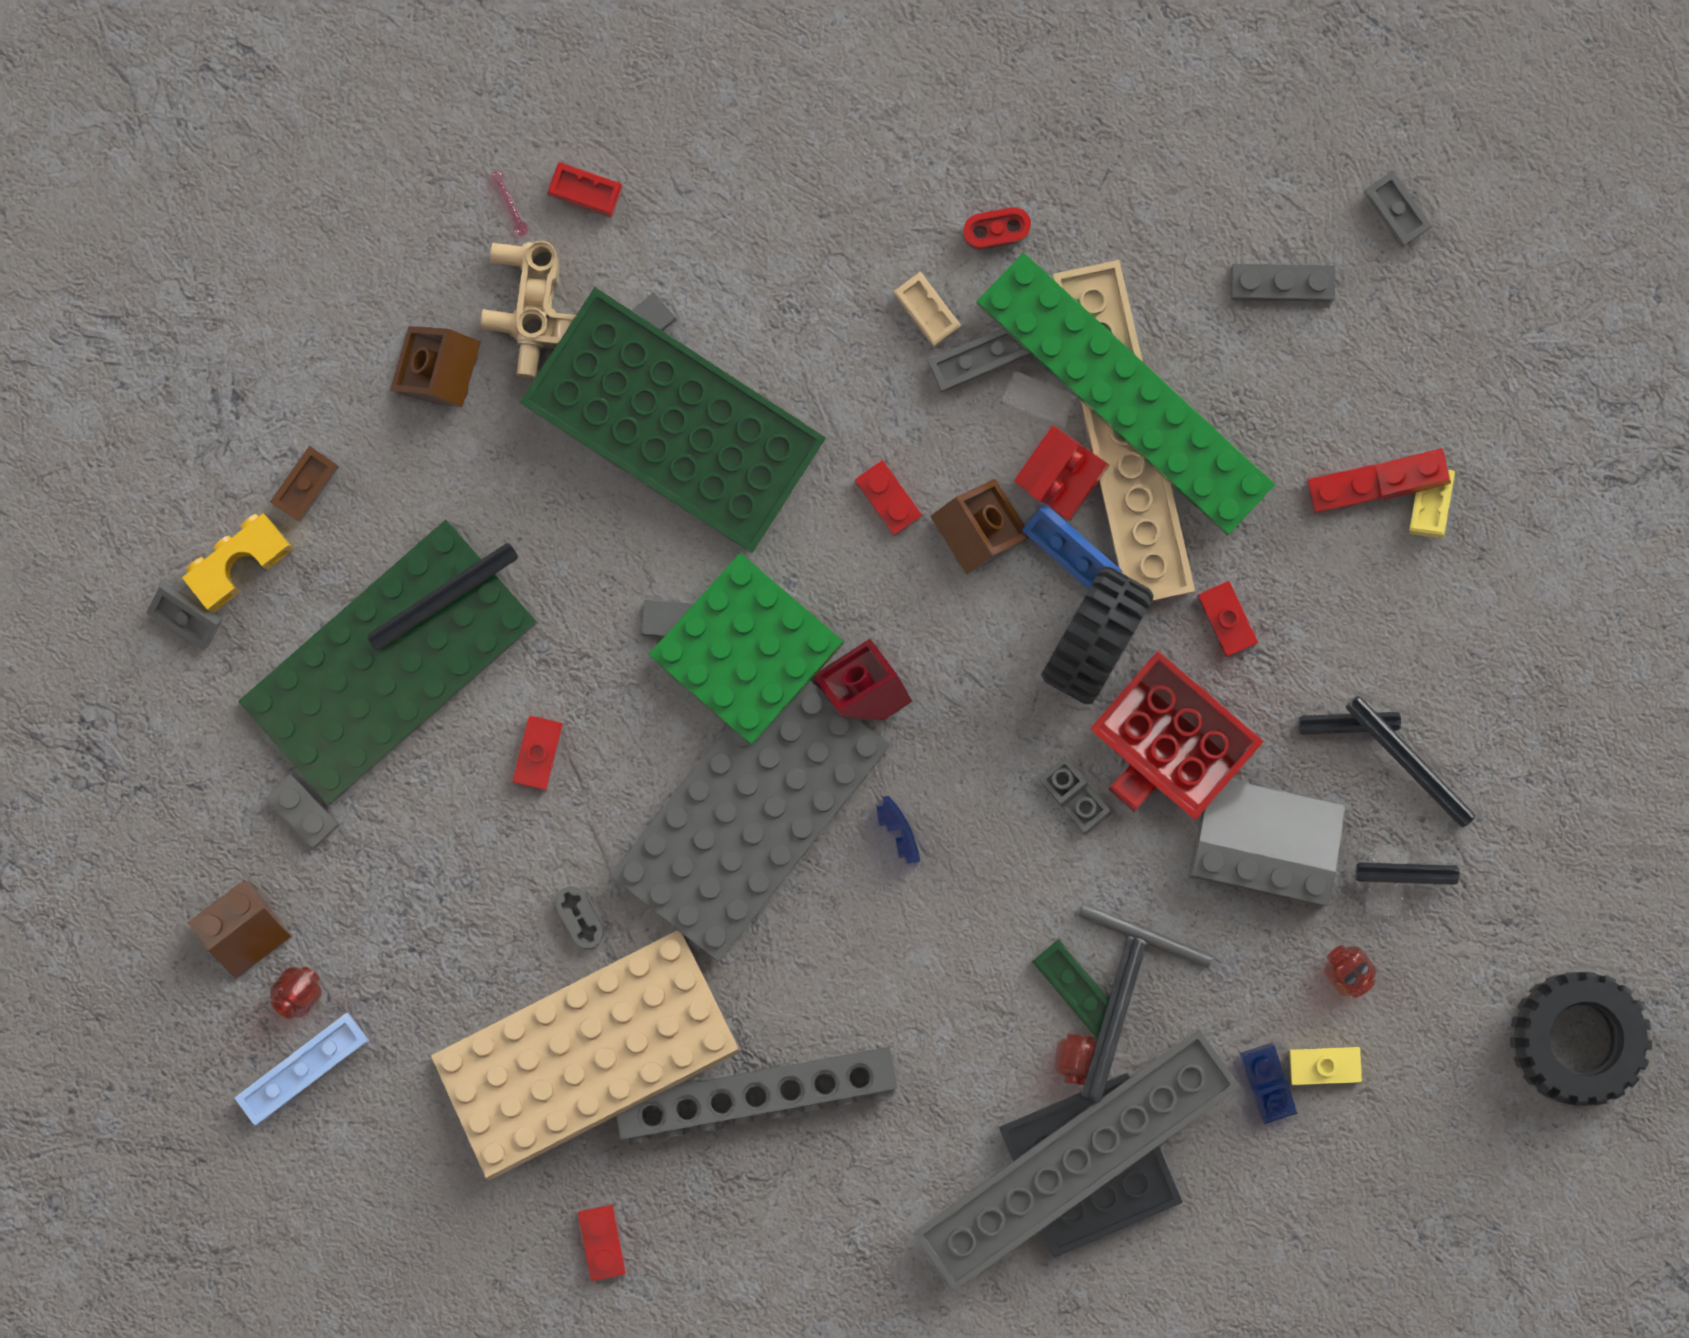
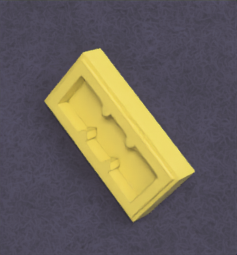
[1409,470,1455,539]
[1289,1047,1362,1085]

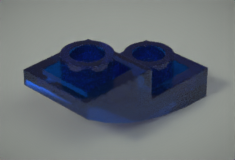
[876,796,921,865]
[1239,1043,1298,1124]

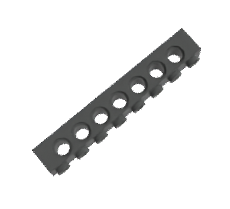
[617,1047,897,1144]

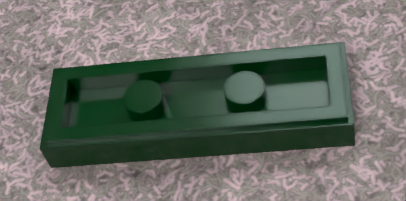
[1032,939,1126,1039]

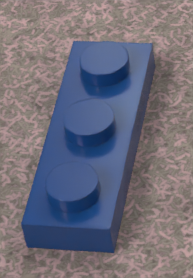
[1021,504,1123,589]

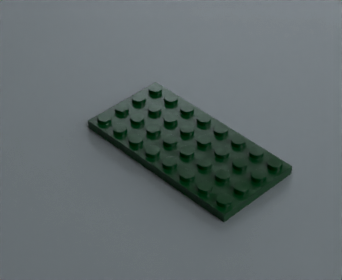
[519,287,826,553]
[238,519,538,805]

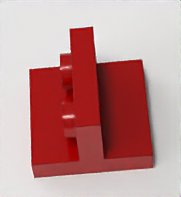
[1014,425,1110,521]

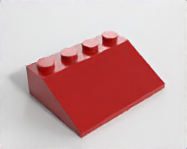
[1090,650,1264,820]

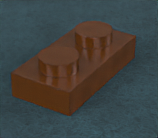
[270,446,339,523]

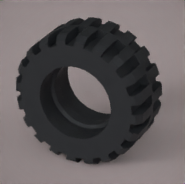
[1041,566,1154,704]
[1510,972,1653,1106]

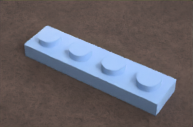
[234,1013,369,1126]

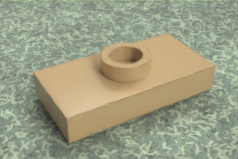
[893,271,961,348]

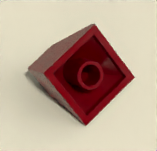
[814,639,913,720]

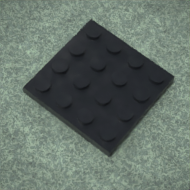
[999,1072,1183,1258]

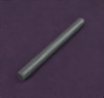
[1079,903,1213,968]

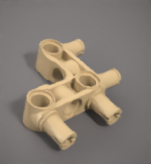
[480,241,576,379]

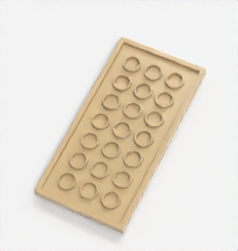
[431,930,741,1181]

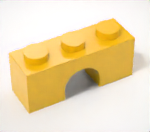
[182,513,294,613]

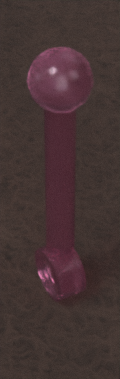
[491,170,528,236]

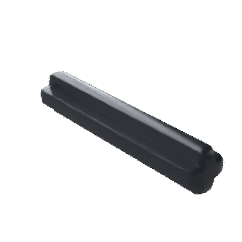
[1298,712,1402,735]
[1355,862,1460,885]

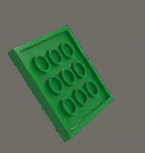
[648,553,844,746]

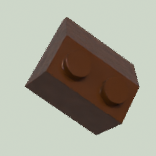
[390,326,481,407]
[930,479,1029,574]
[187,880,292,979]

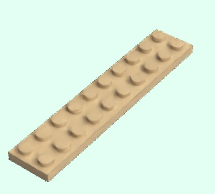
[1052,260,1195,602]

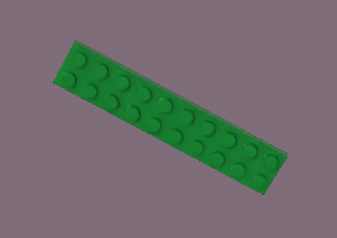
[976,252,1276,536]

